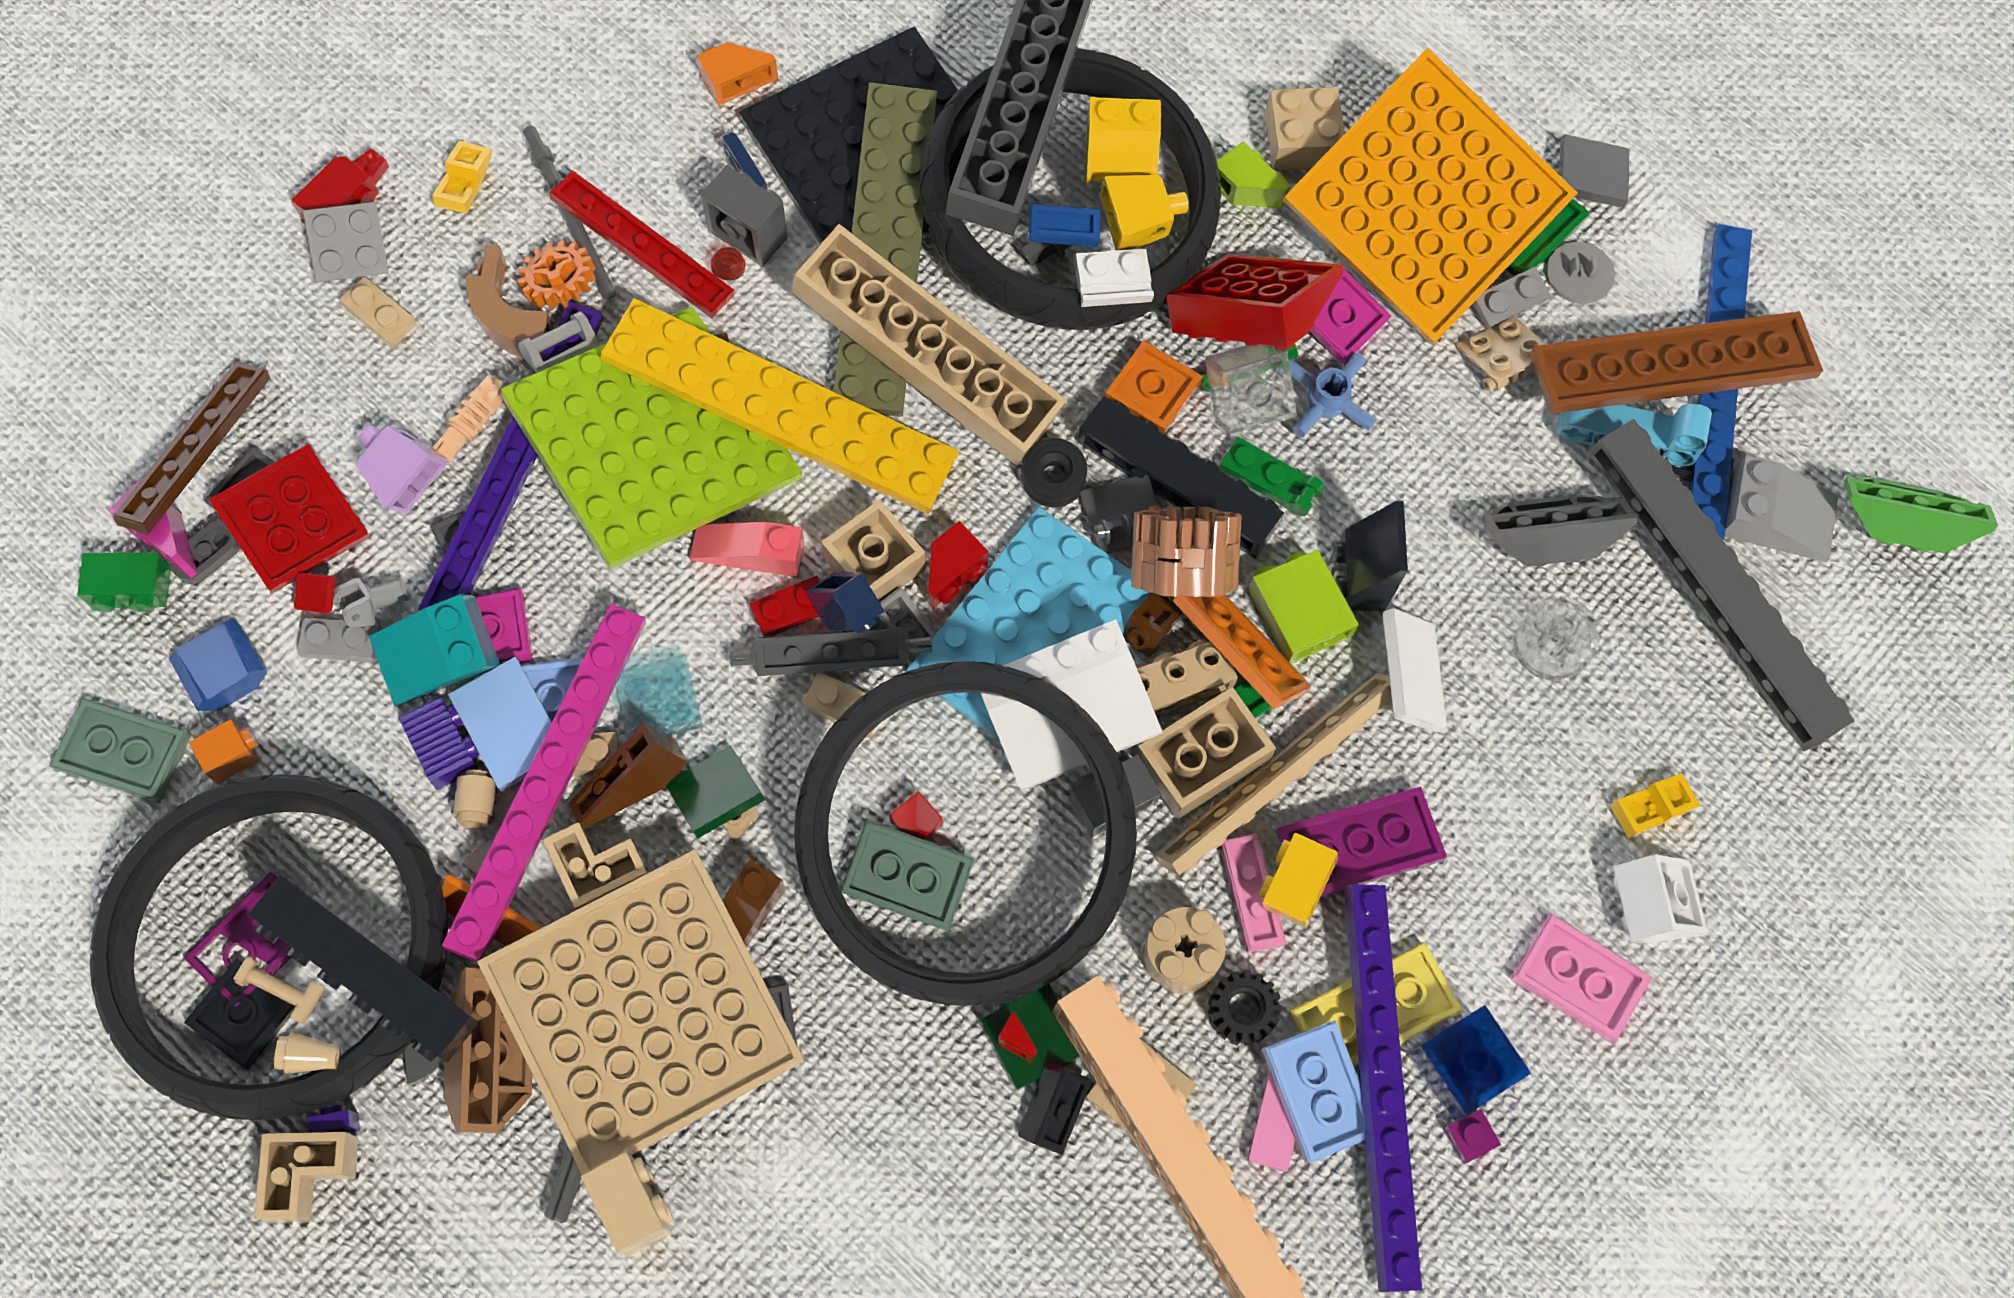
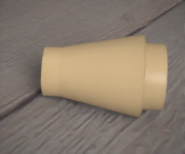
[274,1032,340,1074]

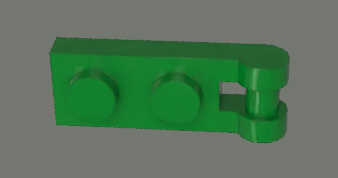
[1219,436,1324,516]

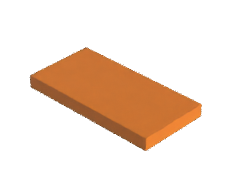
[1172,594,1311,710]

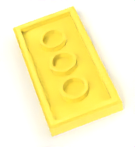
[1288,941,1464,1068]

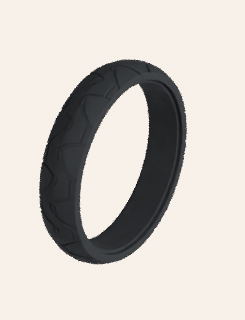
[920,48,1221,330]
[794,661,1137,1006]
[89,774,448,1120]

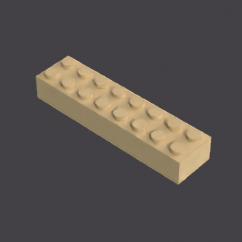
[791,224,1067,467]

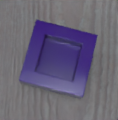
[307,1105,360,1133]

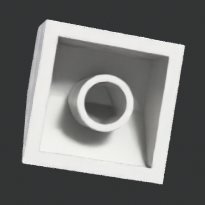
[1613,854,1708,943]

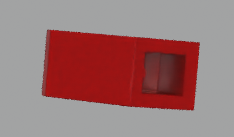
[928,520,989,609]

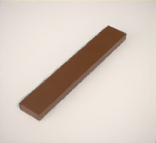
[112,361,270,534]

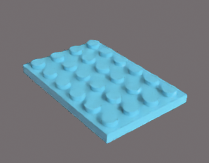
[907,507,1152,743]

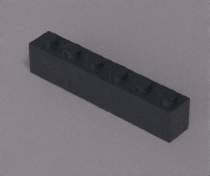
[1077,396,1284,559]
[248,875,479,1063]

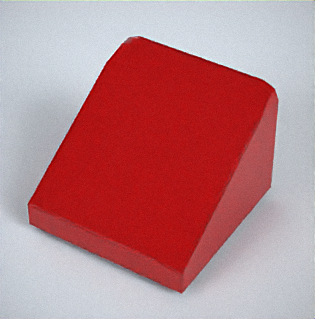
[294,573,336,614]
[998,1011,1037,1062]

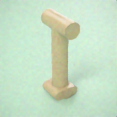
[233,957,326,1025]

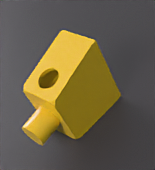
[1099,175,1188,251]

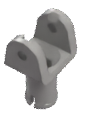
[333,578,409,628]

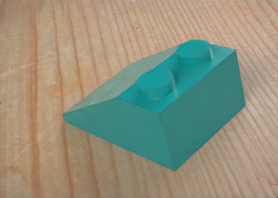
[369,594,500,707]

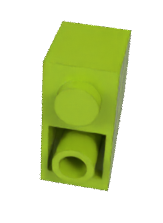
[1217,141,1291,208]

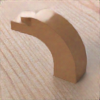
[466,245,554,357]

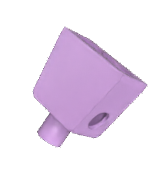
[357,426,449,514]

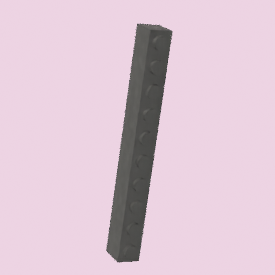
[1587,419,1855,751]

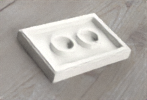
[1382,608,1447,732]

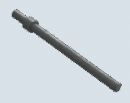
[523,126,616,300]

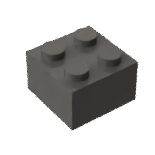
[700,165,788,267]

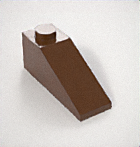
[569,722,688,829]
[723,859,785,948]

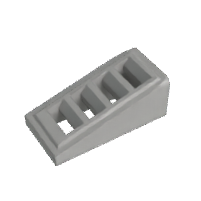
[874,587,936,663]

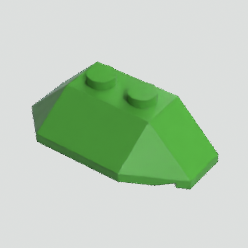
[1844,476,1998,553]

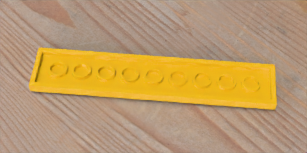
[601,298,959,515]

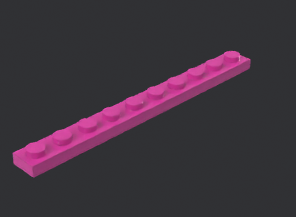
[442,604,646,962]

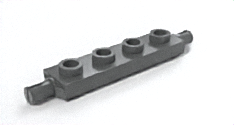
[730,627,933,676]

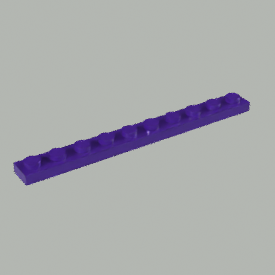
[418,301,604,611]
[1344,884,1422,1292]

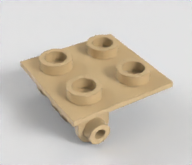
[1456,317,1546,392]

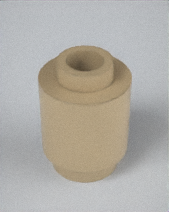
[453,770,496,829]

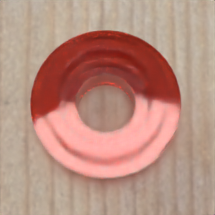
[710,247,746,280]

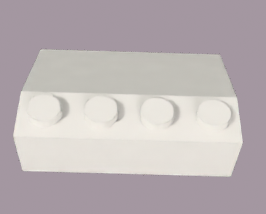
[981,619,1163,791]

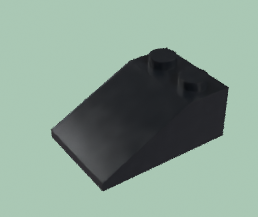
[1333,501,1408,611]

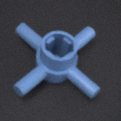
[1282,353,1377,437]

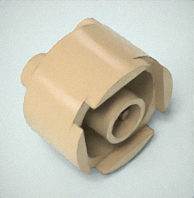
[1143,907,1226,994]

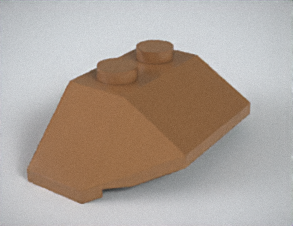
[443,968,533,1134]

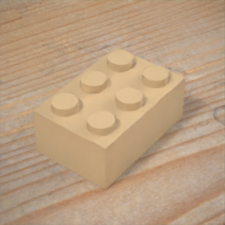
[1136,687,1276,820]

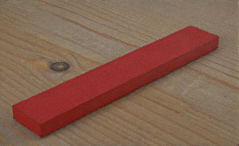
[549,170,734,319]

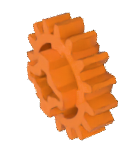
[518,240,596,310]

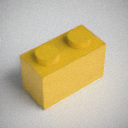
[1259,833,1338,928]

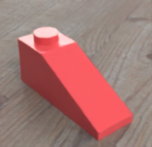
[690,522,805,577]

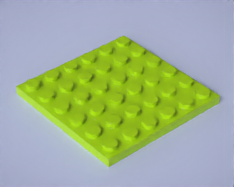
[501,306,803,570]

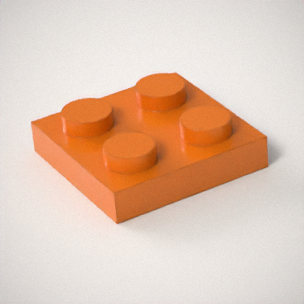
[1105,340,1203,434]

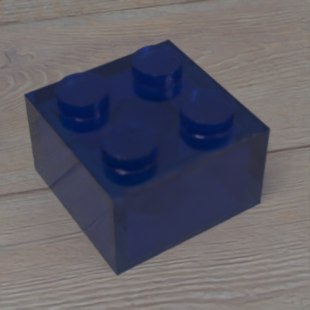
[1410,1005,1532,1121]

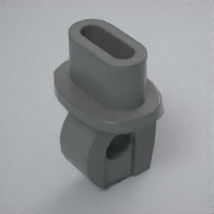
[1021,242,1073,266]

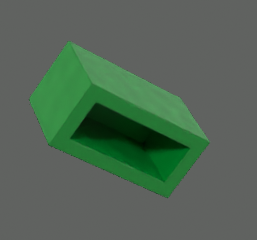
[77,552,171,612]

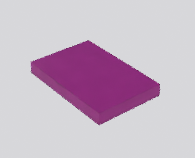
[183,871,292,1007]

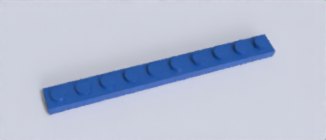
[1689,224,1752,540]

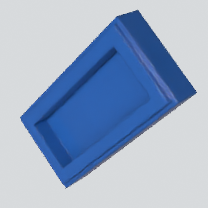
[1028,204,1100,247]

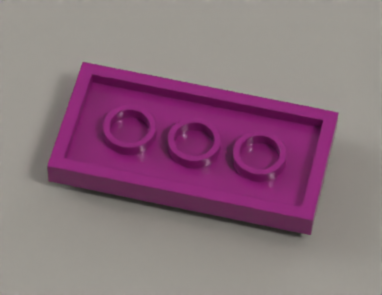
[1276,786,1447,897]

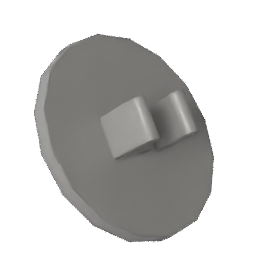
[1546,241,1615,304]

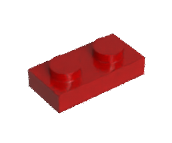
[749,575,820,637]

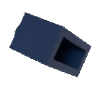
[805,572,885,633]

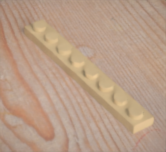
[1155,673,1392,875]

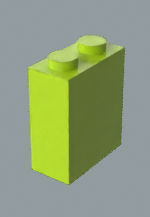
[1248,549,1359,664]

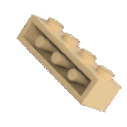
[1135,639,1238,718]

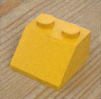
[1086,97,1161,183]

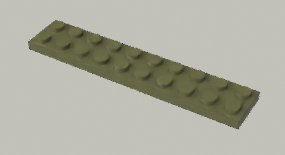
[834,82,937,417]

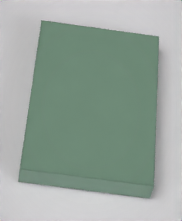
[49,698,192,804]
[841,819,976,932]

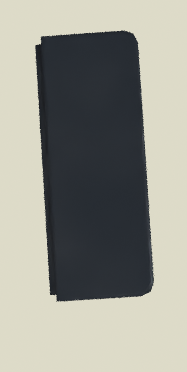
[1018,1062,1092,1155]

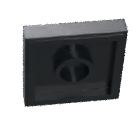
[184,958,295,1070]

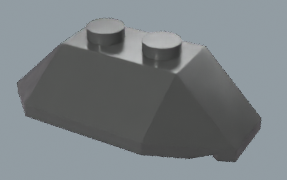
[1482,494,1638,567]

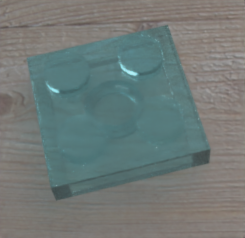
[615,654,703,739]

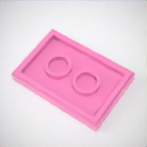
[1511,914,1652,1044]

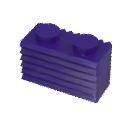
[398,697,480,790]

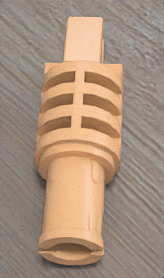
[431,375,506,466]

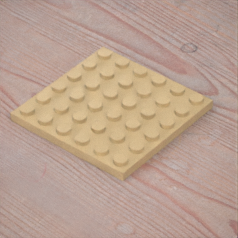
[477,849,805,1175]

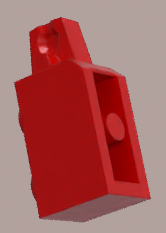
[291,148,389,221]

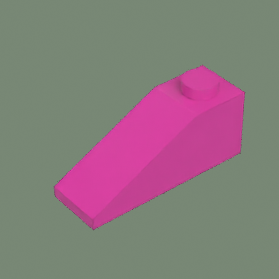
[108,479,197,579]

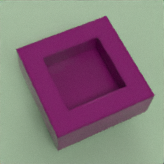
[1444,1109,1501,1164]

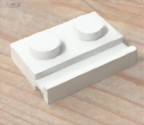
[1074,249,1154,307]

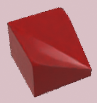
[889,791,943,840]

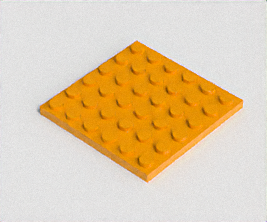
[1282,47,1578,345]

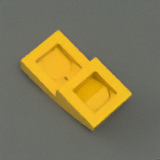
[432,140,492,214]
[1610,773,1701,839]

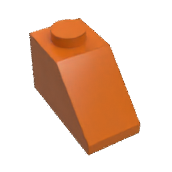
[697,42,778,106]

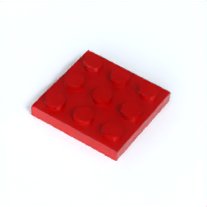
[209,444,370,594]

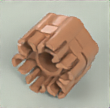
[1131,506,1242,597]

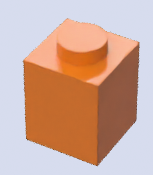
[189,719,259,784]

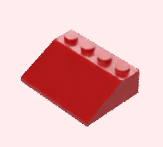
[1166,253,1344,350]

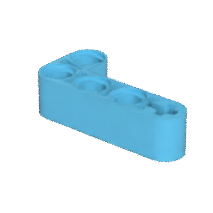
[1557,404,1712,466]

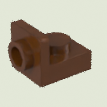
[1123,593,1183,657]

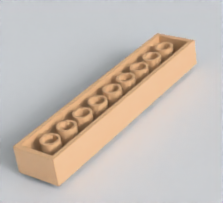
[1052,976,1305,1298]

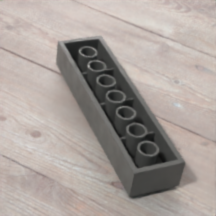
[945,0,1093,236]

